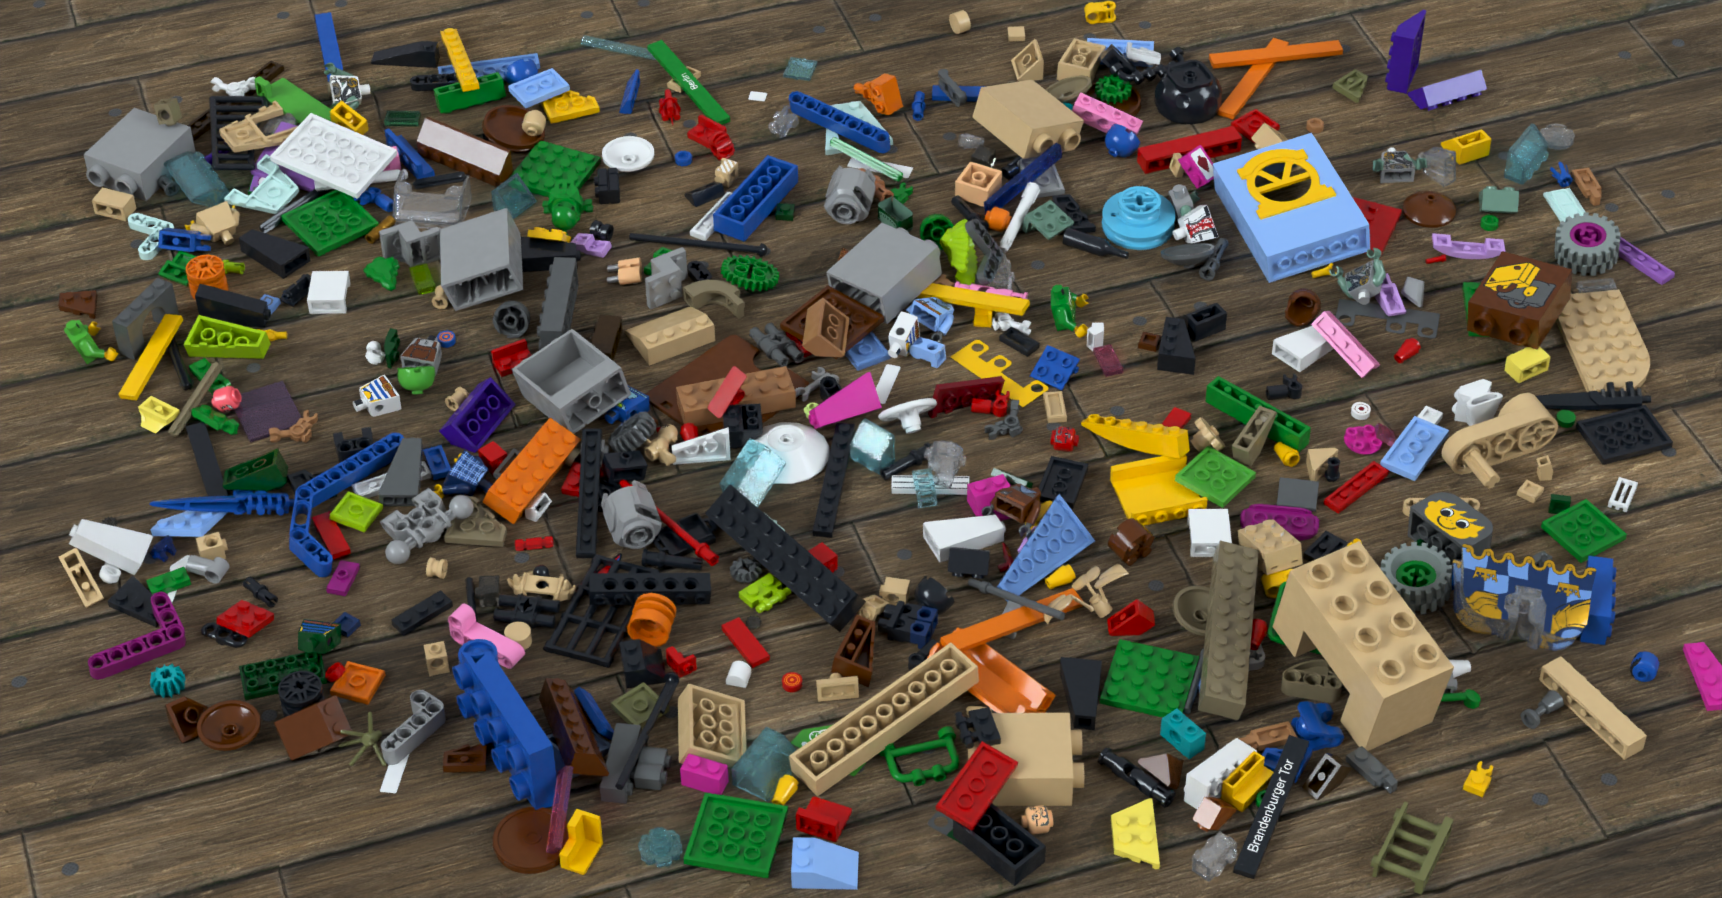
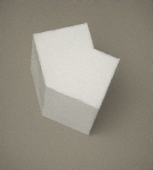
[1087,323,1104,352]
[525,492,552,522]

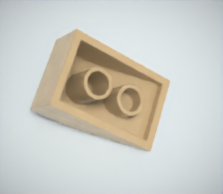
[1057,38,1106,81]

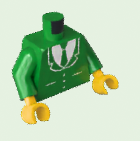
[1051,285,1089,338]

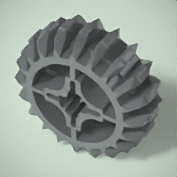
[608,412,657,453]

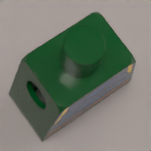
[298,619,341,654]

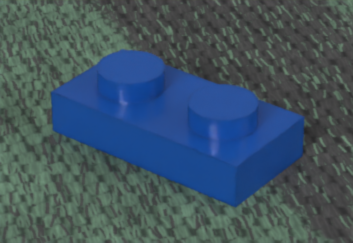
[423,445,451,480]

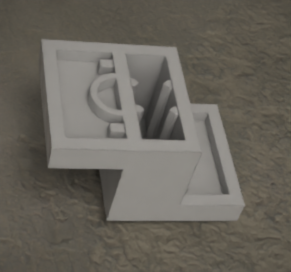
[379,220,441,269]
[645,247,688,309]

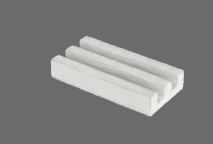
[1608,477,1638,513]

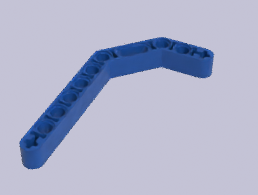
[289,433,404,577]

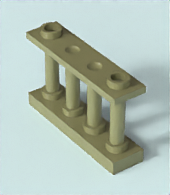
[1370,801,1454,895]

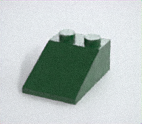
[223,448,288,491]

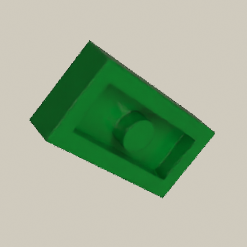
[146,567,192,594]

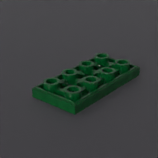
[239,652,327,701]

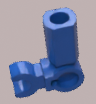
[354,187,396,212]

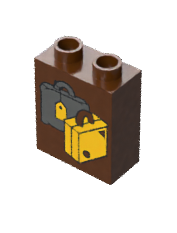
[1467,251,1572,350]

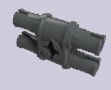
[749,323,804,367]

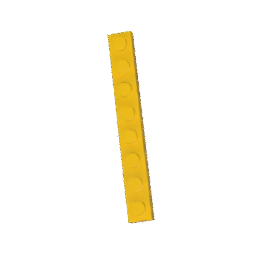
[440,28,480,92]

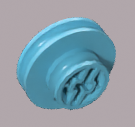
[1102,186,1176,250]

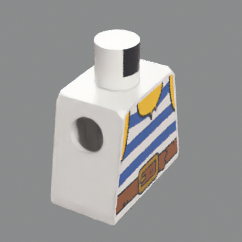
[888,311,920,358]
[353,375,401,417]

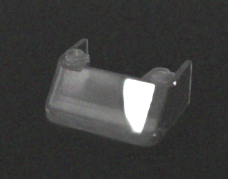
[392,170,472,229]

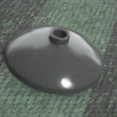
[1161,243,1215,268]

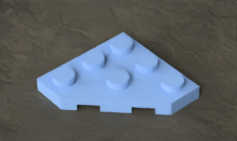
[150,511,228,537]

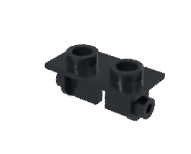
[280,274,311,307]

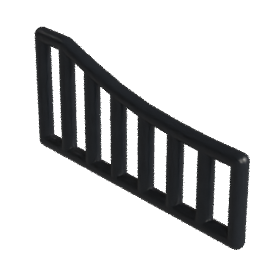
[209,96,268,171]

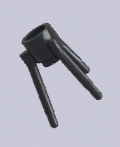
[1001,156,1022,181]

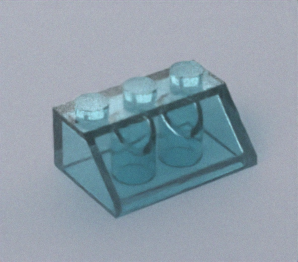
[1504,123,1549,185]
[719,438,786,507]
[731,727,797,802]

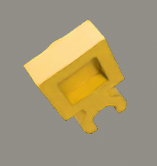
[1463,761,1493,797]

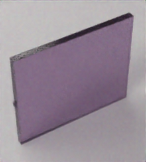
[234,381,302,443]

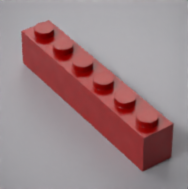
[1137,126,1242,174]

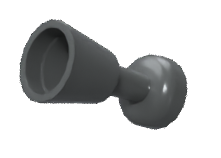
[1520,690,1564,729]

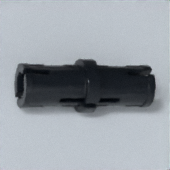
[243,576,278,608]

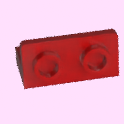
[687,115,727,149]
[491,339,532,377]

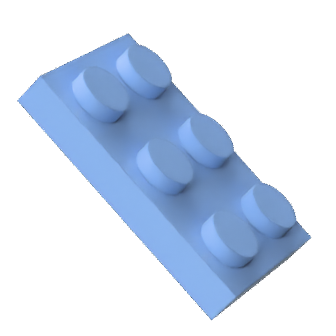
[508,68,570,108]

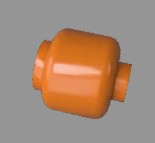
[984,207,1012,232]

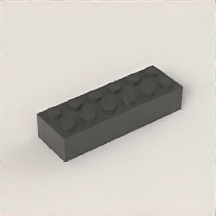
[537,257,579,350]

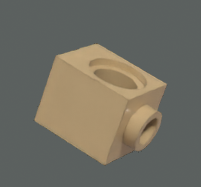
[196,532,228,560]
[879,577,910,606]
[424,641,450,676]

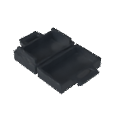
[653,512,717,556]

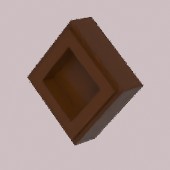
[1138,332,1161,352]

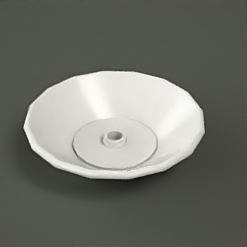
[743,422,830,484]

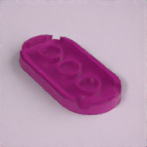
[1240,504,1319,541]

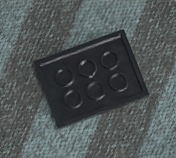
[1576,405,1673,465]

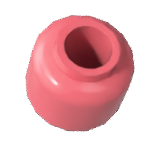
[212,386,241,413]

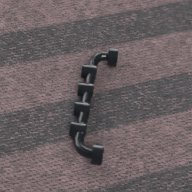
[1109,47,1184,85]

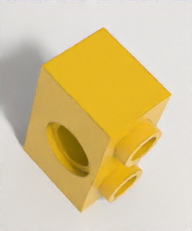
[330,100,368,135]

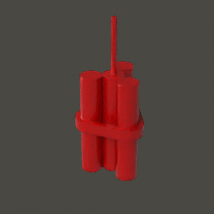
[659,89,681,126]

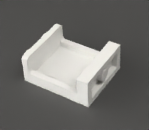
[307,271,351,314]
[1187,509,1232,557]

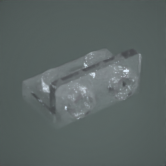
[988,254,1015,290]

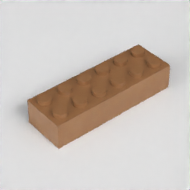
[676,366,796,427]

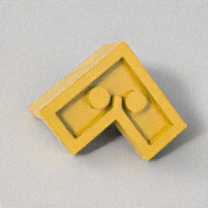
[559,809,603,875]

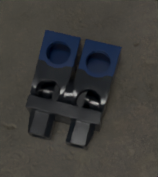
[878,600,938,649]

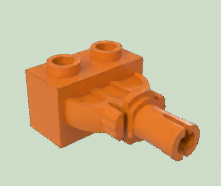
[854,73,903,115]

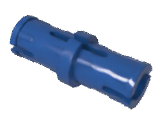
[912,91,925,121]

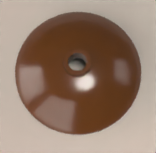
[1402,190,1456,228]
[197,700,261,751]

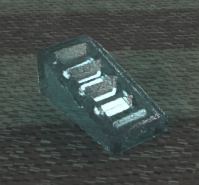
[912,468,937,508]

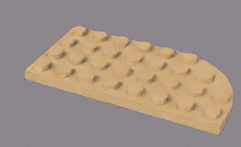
[1556,289,1650,392]

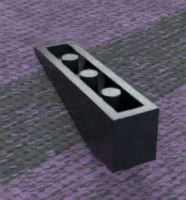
[371,41,440,68]

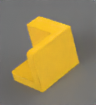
[974,308,994,328]

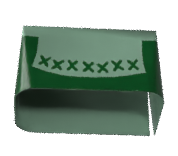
[878,196,913,232]

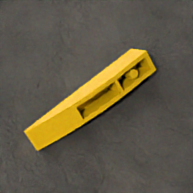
[1081,414,1190,458]

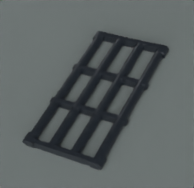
[543,554,660,668]

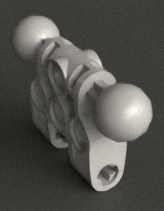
[380,488,474,565]

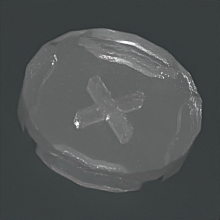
[1539,124,1575,150]

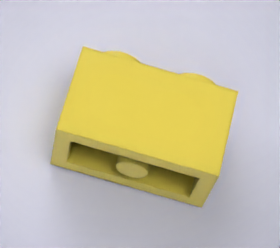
[1504,347,1551,383]

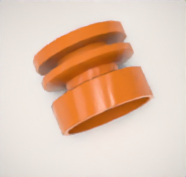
[186,254,228,300]
[627,593,676,647]

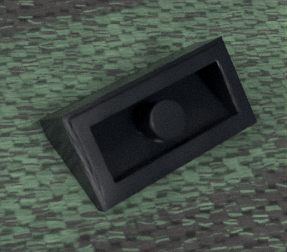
[684,182,725,207]

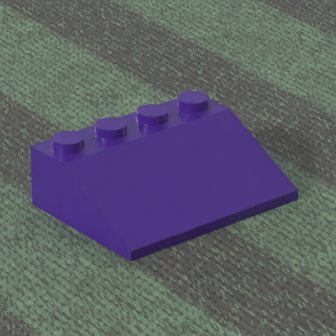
[1385,10,1426,94]

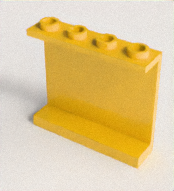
[1110,454,1208,526]

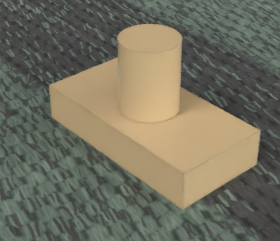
[816,673,859,702]

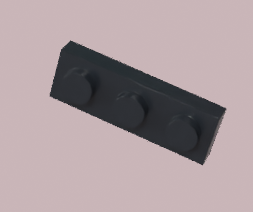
[391,590,453,636]

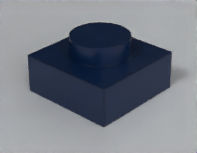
[333,612,361,638]

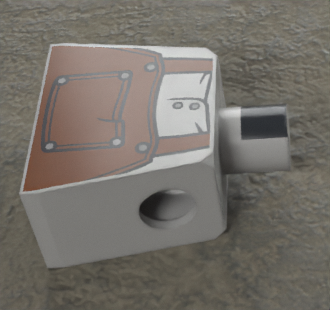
[401,335,442,376]

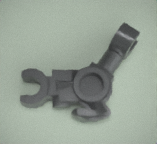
[984,399,1023,440]

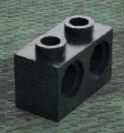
[1100,44,1137,75]

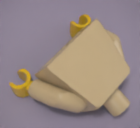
[184,201,240,245]

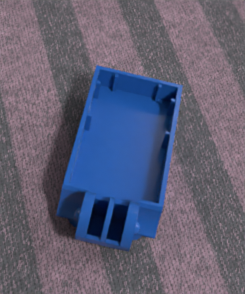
[452,639,559,810]

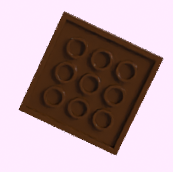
[780,286,884,360]

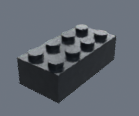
[953,803,1046,886]

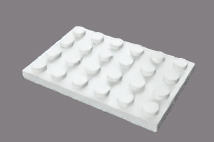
[270,113,398,199]

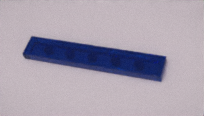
[984,142,1062,215]

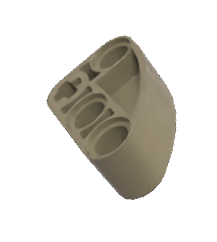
[1281,659,1343,703]

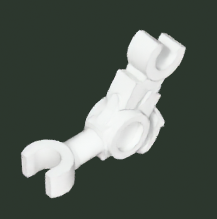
[211,77,256,96]
[992,311,1031,336]

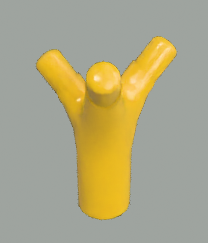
[1312,262,1337,278]

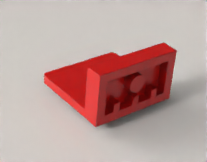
[796,797,852,843]

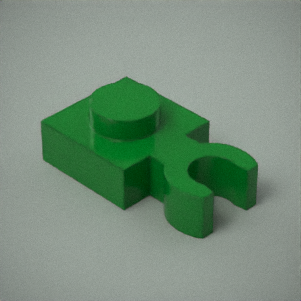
[885,183,913,204]

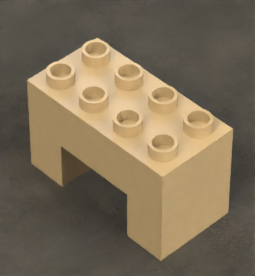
[1273,541,1454,751]

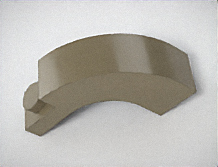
[683,280,745,319]

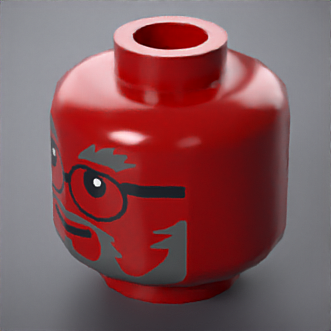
[1051,426,1079,452]

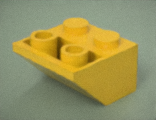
[1441,129,1491,165]

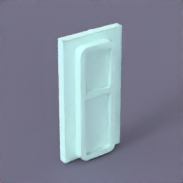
[1543,188,1585,222]

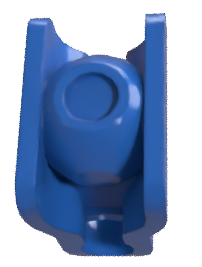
[1291,701,1344,751]

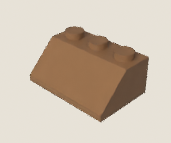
[802,298,849,357]

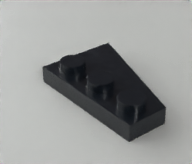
[1052,194,1096,235]
[108,576,163,628]

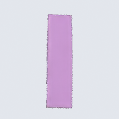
[1375,273,1406,316]

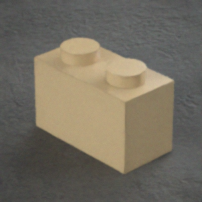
[92,188,136,221]

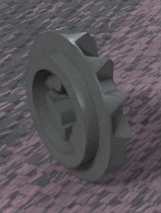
[730,556,762,583]

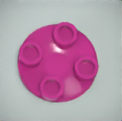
[1344,425,1382,455]

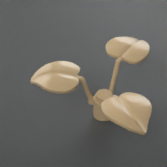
[1044,564,1129,624]

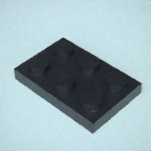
[1039,456,1089,509]

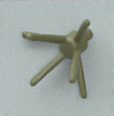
[338,712,386,766]

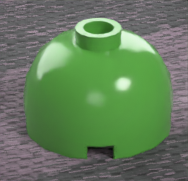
[397,366,435,394]

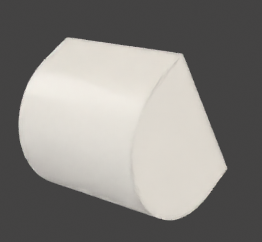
[726,661,751,688]

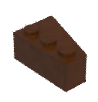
[831,615,875,687]

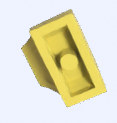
[138,396,180,434]

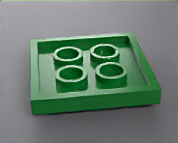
[1541,499,1627,563]

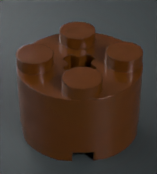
[1108,518,1154,566]

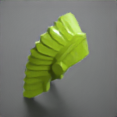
[940,219,978,285]

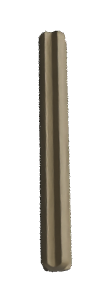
[168,362,222,437]

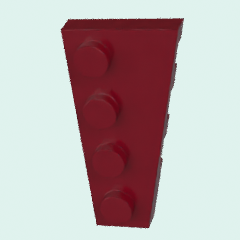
[928,376,1005,419]

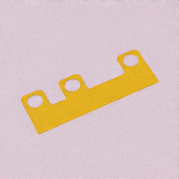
[950,340,1049,407]

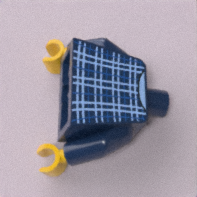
[433,450,493,499]

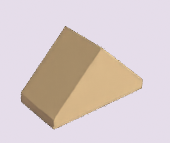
[1306,448,1338,481]

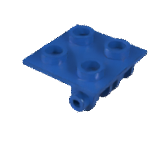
[1030,345,1080,391]

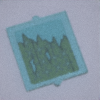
[783,57,818,81]

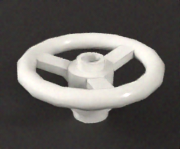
[878,398,937,434]

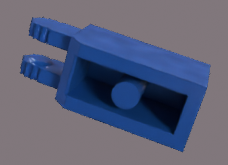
[158,228,211,252]

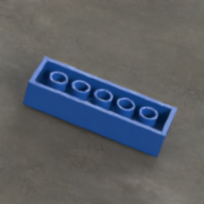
[713,155,798,241]

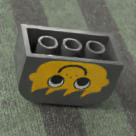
[1407,492,1493,569]

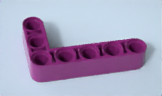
[88,592,186,680]

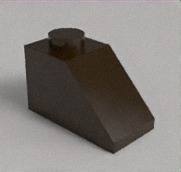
[1302,753,1352,800]

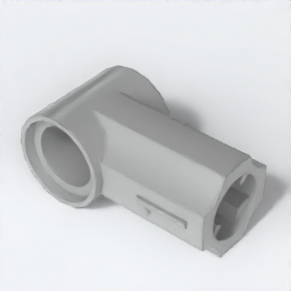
[186,555,230,584]

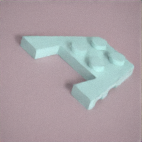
[224,154,299,214]

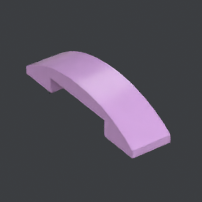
[1432,233,1505,259]

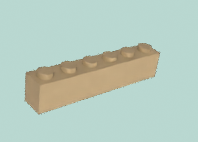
[1539,656,1647,760]

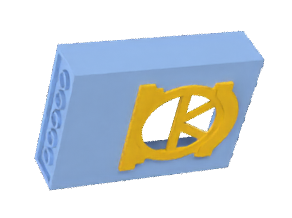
[1213,133,1370,283]

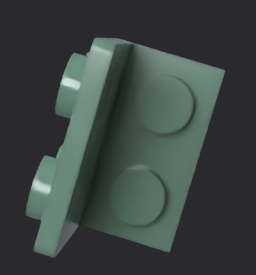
[1021,200,1074,240]

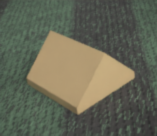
[1011,39,1044,81]

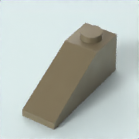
[1232,406,1277,467]

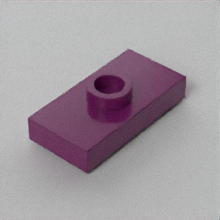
[326,560,360,596]

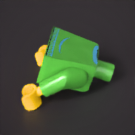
[64,320,118,365]

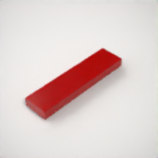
[1323,461,1389,514]

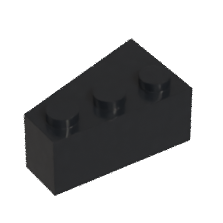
[1157,317,1196,375]

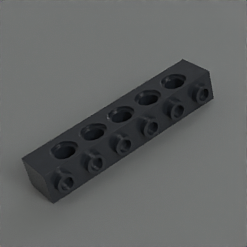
[589,573,711,605]

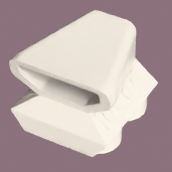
[1452,379,1503,426]

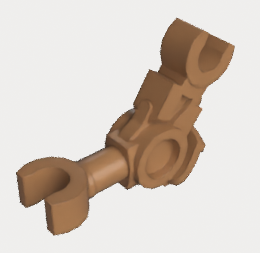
[269,410,318,443]

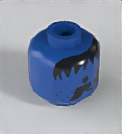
[1630,651,1659,682]

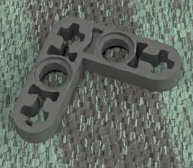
[965,219,1003,285]

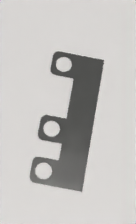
[1336,299,1440,338]

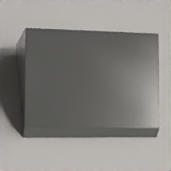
[1277,477,1319,512]

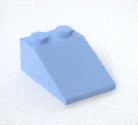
[791,837,859,890]

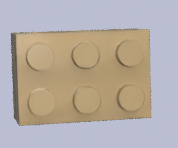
[1238,519,1303,575]

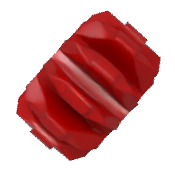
[708,131,735,161]

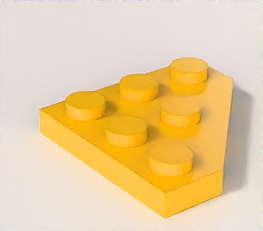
[541,90,600,124]

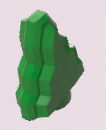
[363,257,400,291]

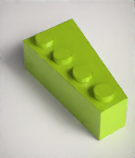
[184,315,271,359]

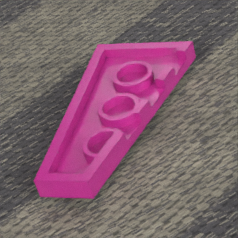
[1683,642,1722,711]

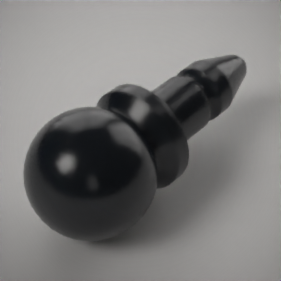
[533,565,552,596]

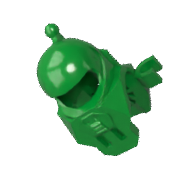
[542,179,593,235]

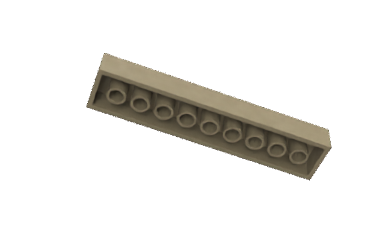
[1198,540,1259,720]

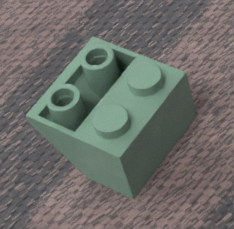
[1479,186,1519,214]

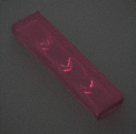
[546,765,573,854]

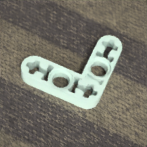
[128,213,174,260]

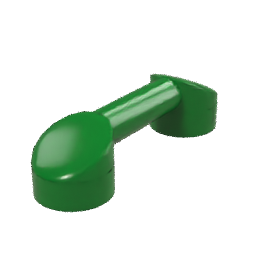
[1437,689,1481,710]

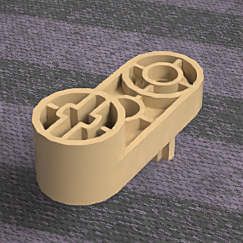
[1441,393,1558,489]

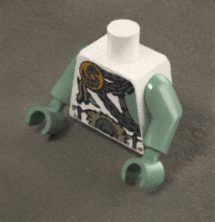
[324,62,370,110]

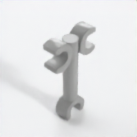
[795,367,839,402]

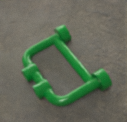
[879,726,960,786]

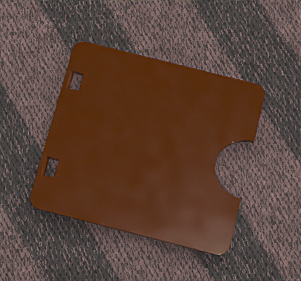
[646,335,809,437]

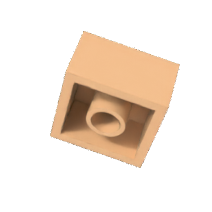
[955,161,1002,208]

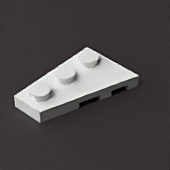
[672,427,731,465]

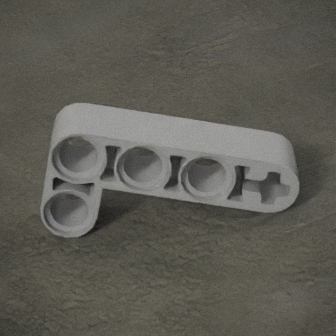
[381,690,446,765]

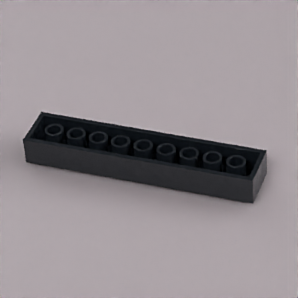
[705,484,866,632]

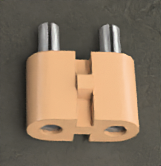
[607,257,642,285]

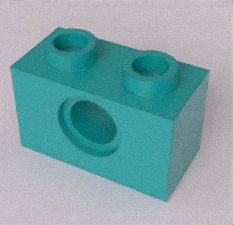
[1160,708,1206,759]

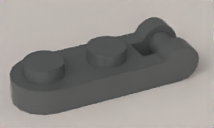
[938,69,967,107]

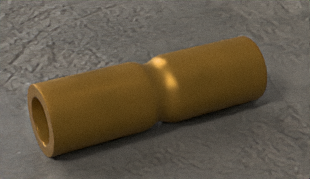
[365,215,396,244]

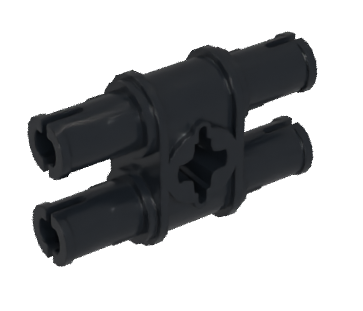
[493,593,560,629]

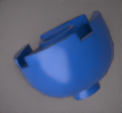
[504,59,538,85]
[1105,124,1140,158]

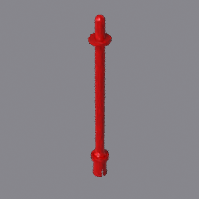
[620,480,719,566]

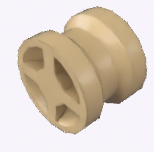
[426,557,448,579]

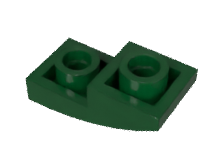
[384,328,400,369]

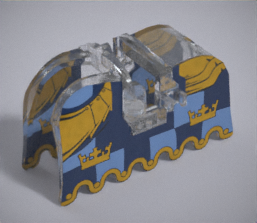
[1453,544,1596,651]

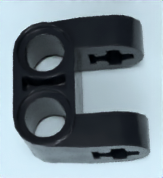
[333,426,374,463]

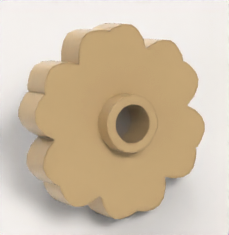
[1190,417,1226,452]

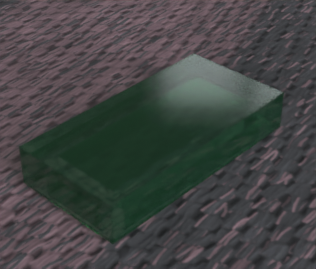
[384,111,421,127]

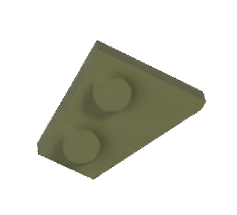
[1333,69,1368,103]

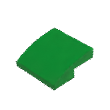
[158,251,197,287]

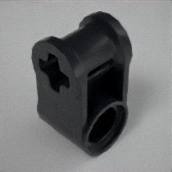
[820,376,842,401]

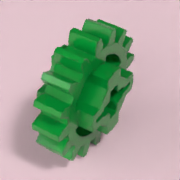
[1095,75,1132,104]

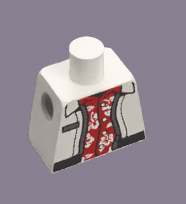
[1173,205,1219,243]

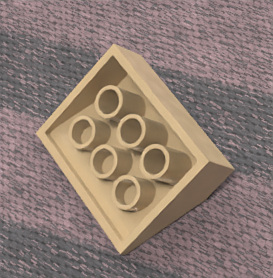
[625,306,715,366]
[678,684,747,767]

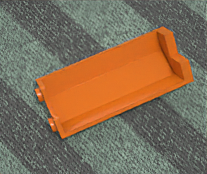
[927,627,1056,713]

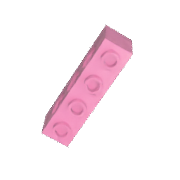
[1072,93,1143,136]

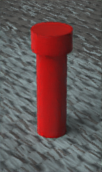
[1425,254,1446,264]

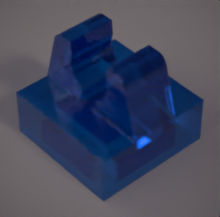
[150,535,177,562]

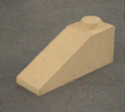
[59,548,104,608]

